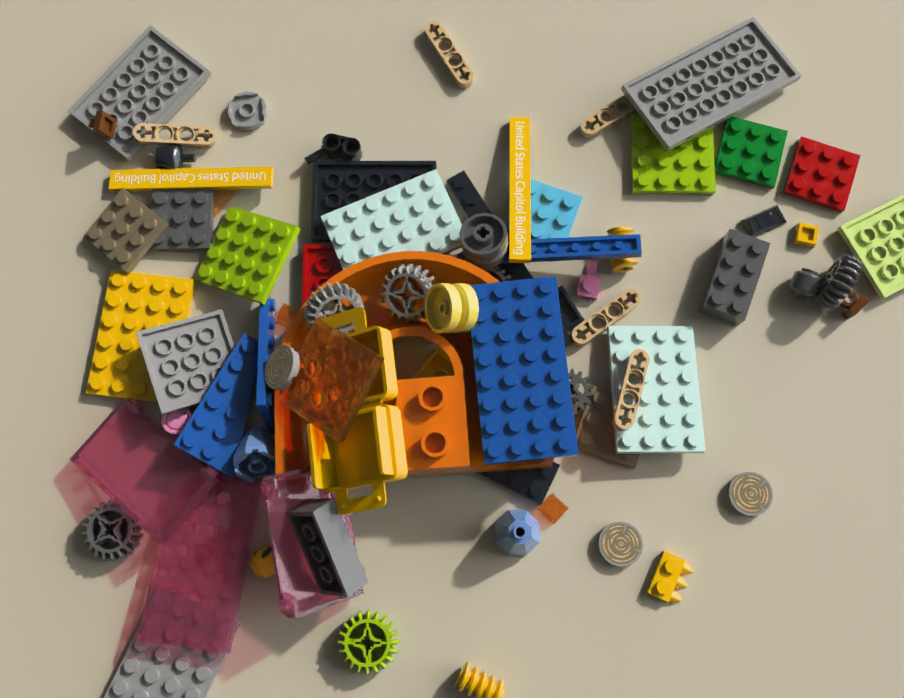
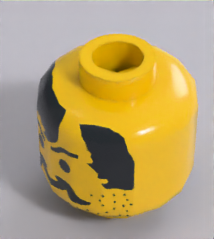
[249,544,284,578]

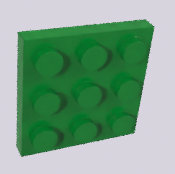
[715,116,788,189]

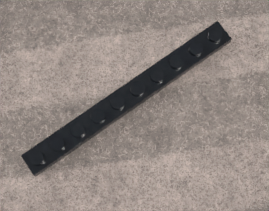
[446,170,574,348]

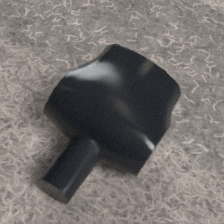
[155,144,196,169]

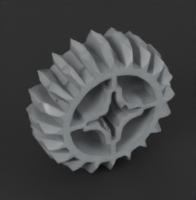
[380,264,434,323]
[304,282,364,339]

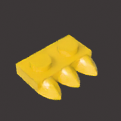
[646,551,693,603]

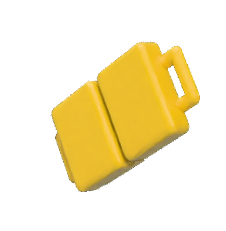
[307,307,408,515]

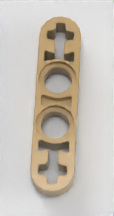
[425,21,474,89]
[580,95,637,138]
[133,123,217,147]
[571,289,641,346]
[612,349,650,432]

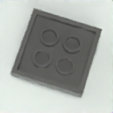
[149,189,215,251]

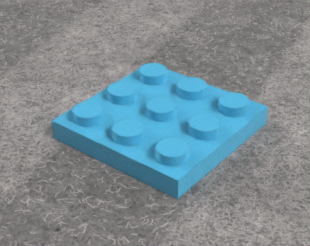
[506,179,583,239]

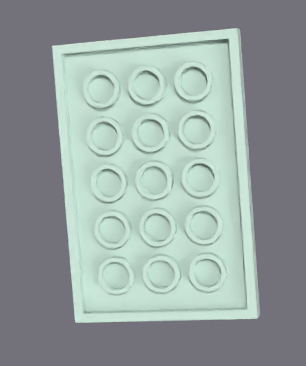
[321,169,462,270]
[607,326,706,454]

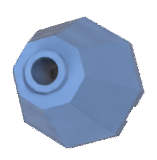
[233,426,276,483]
[495,510,540,556]

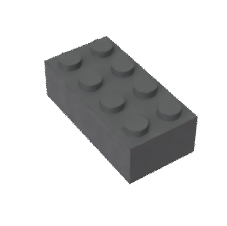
[697,229,771,326]
[286,498,368,597]

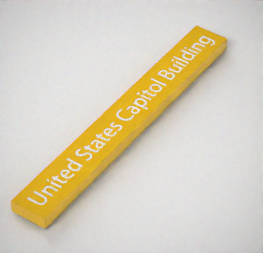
[509,117,531,263]
[109,166,274,192]

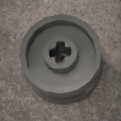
[459,213,509,269]

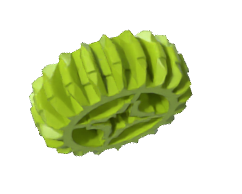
[337,610,399,675]

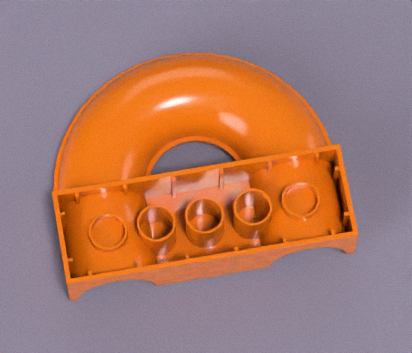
[274,251,554,486]

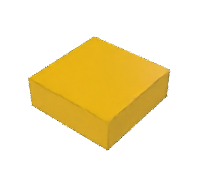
[793,222,819,248]

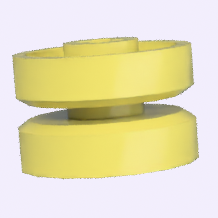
[425,283,479,333]

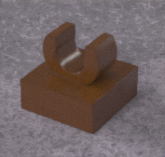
[88,111,117,139]
[840,291,870,320]

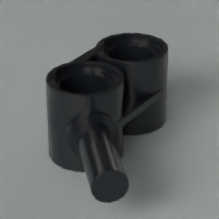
[304,133,362,165]

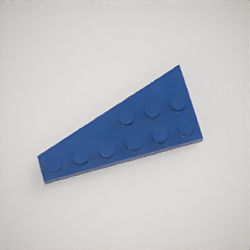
[256,295,276,435]
[173,333,258,479]

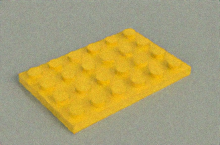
[86,270,196,403]

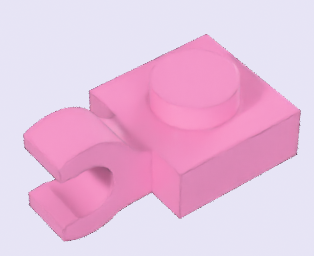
[576,260,601,300]

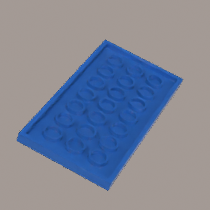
[470,276,579,465]

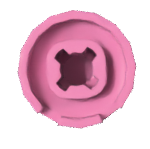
[161,408,194,436]

